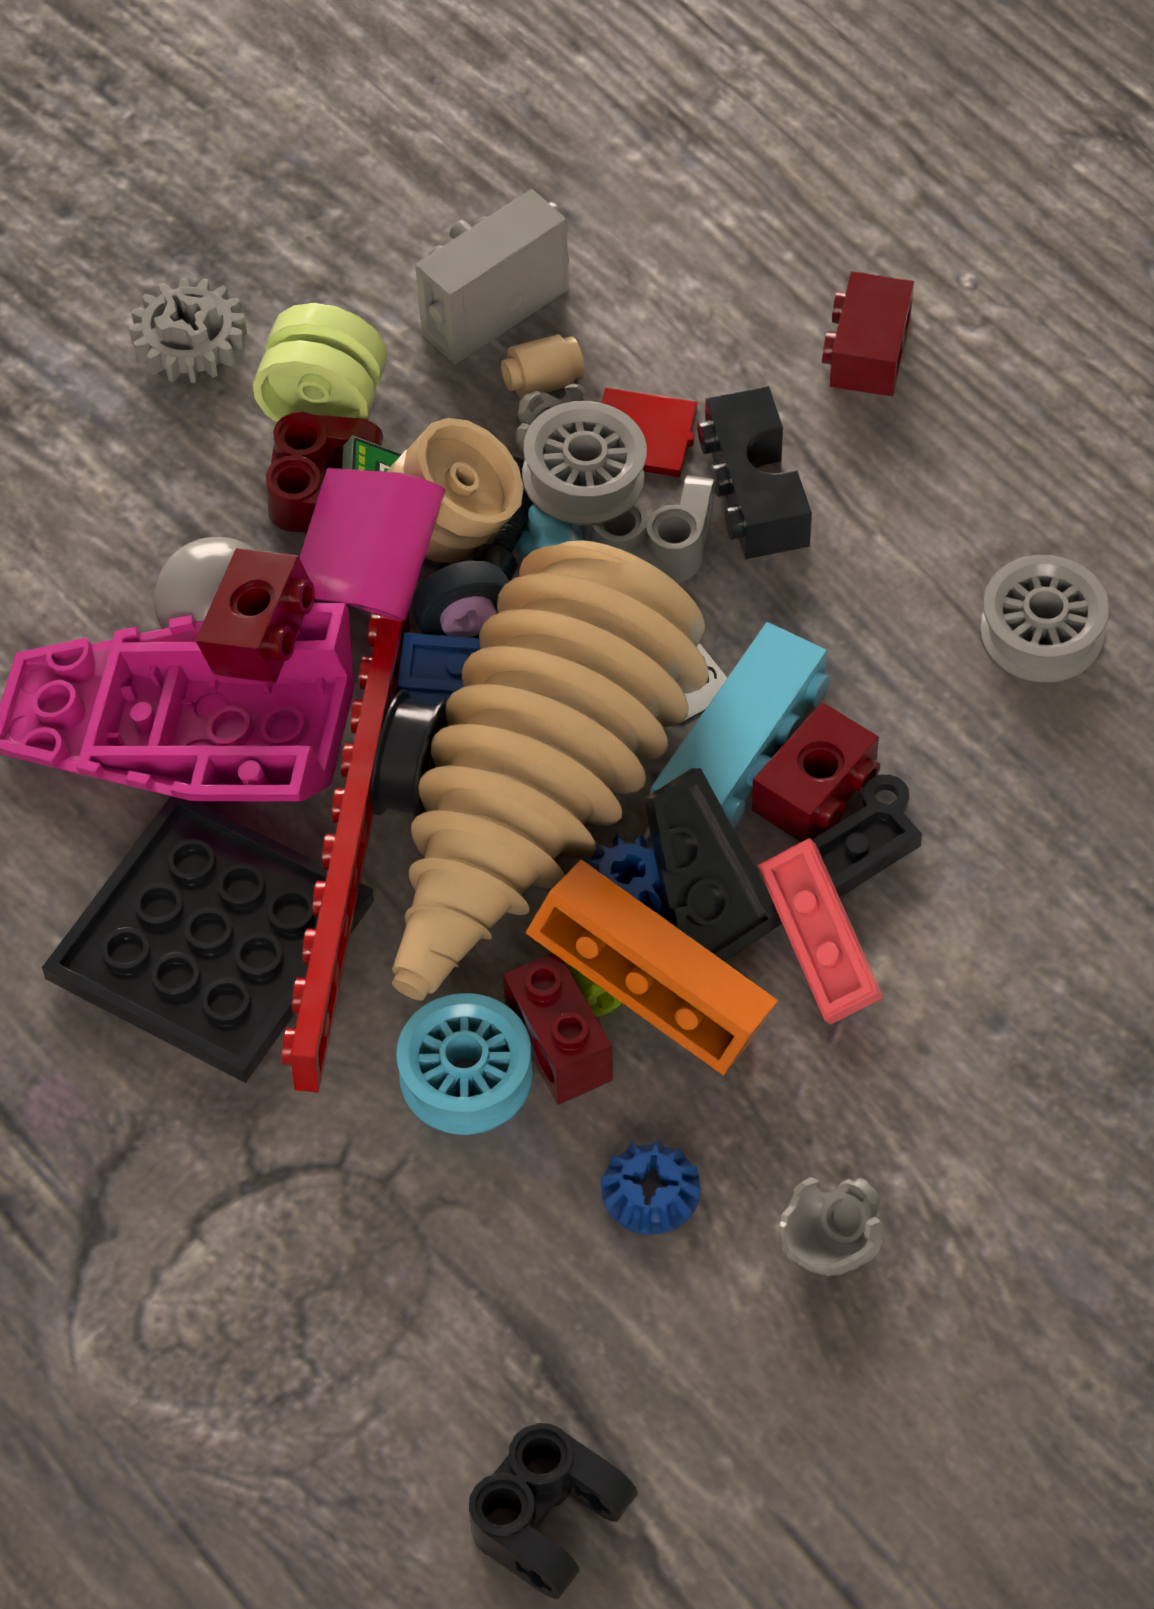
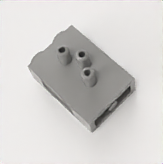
[415,189,569,365]

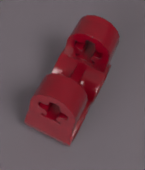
[266,411,383,532]

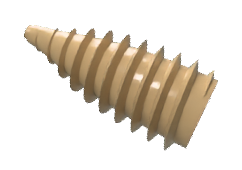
[392,541,709,1001]

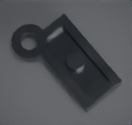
[812,774,922,897]

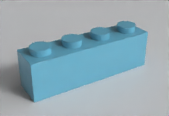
[651,622,830,829]

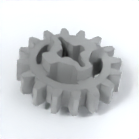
[129,278,247,383]

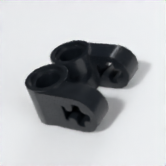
[469,1423,638,1599]

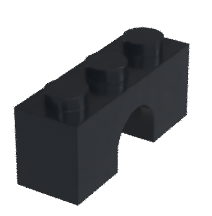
[697,386,812,559]

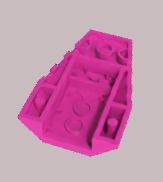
[0,603,354,802]

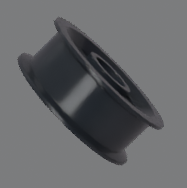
[371,689,448,819]

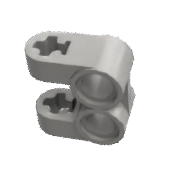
[592,475,715,582]

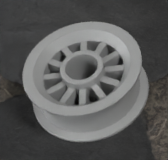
[522,401,647,525]
[980,555,1109,682]

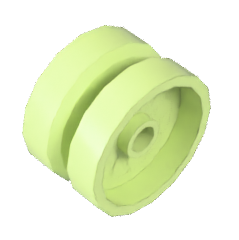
[252,303,387,423]

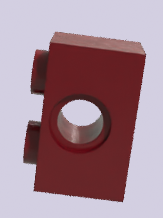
[195,548,315,683]
[752,702,880,842]

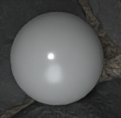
[154,537,255,629]

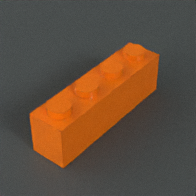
[526,859,778,1076]

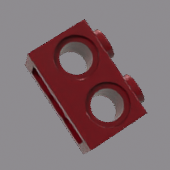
[503,953,613,1105]

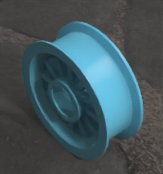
[396,993,533,1135]

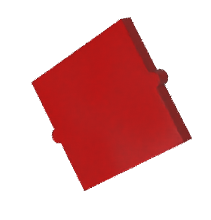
[601,387,698,477]

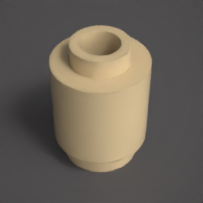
[501,334,584,399]

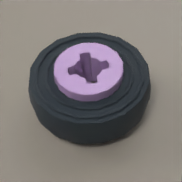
[413,561,509,638]

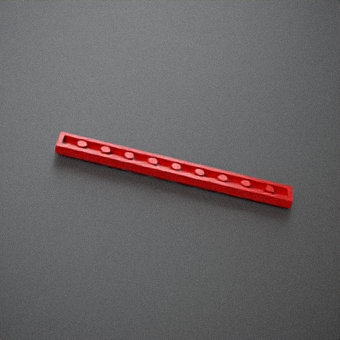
[282,612,410,1093]

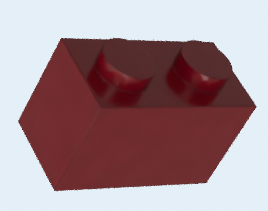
[822,271,914,397]

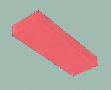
[757,838,884,1025]

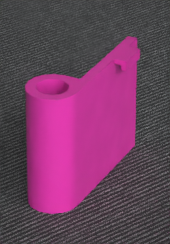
[299,468,446,621]

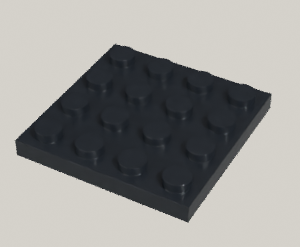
[42,796,374,1083]

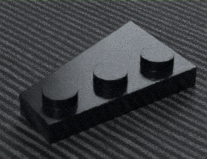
[644,768,782,962]

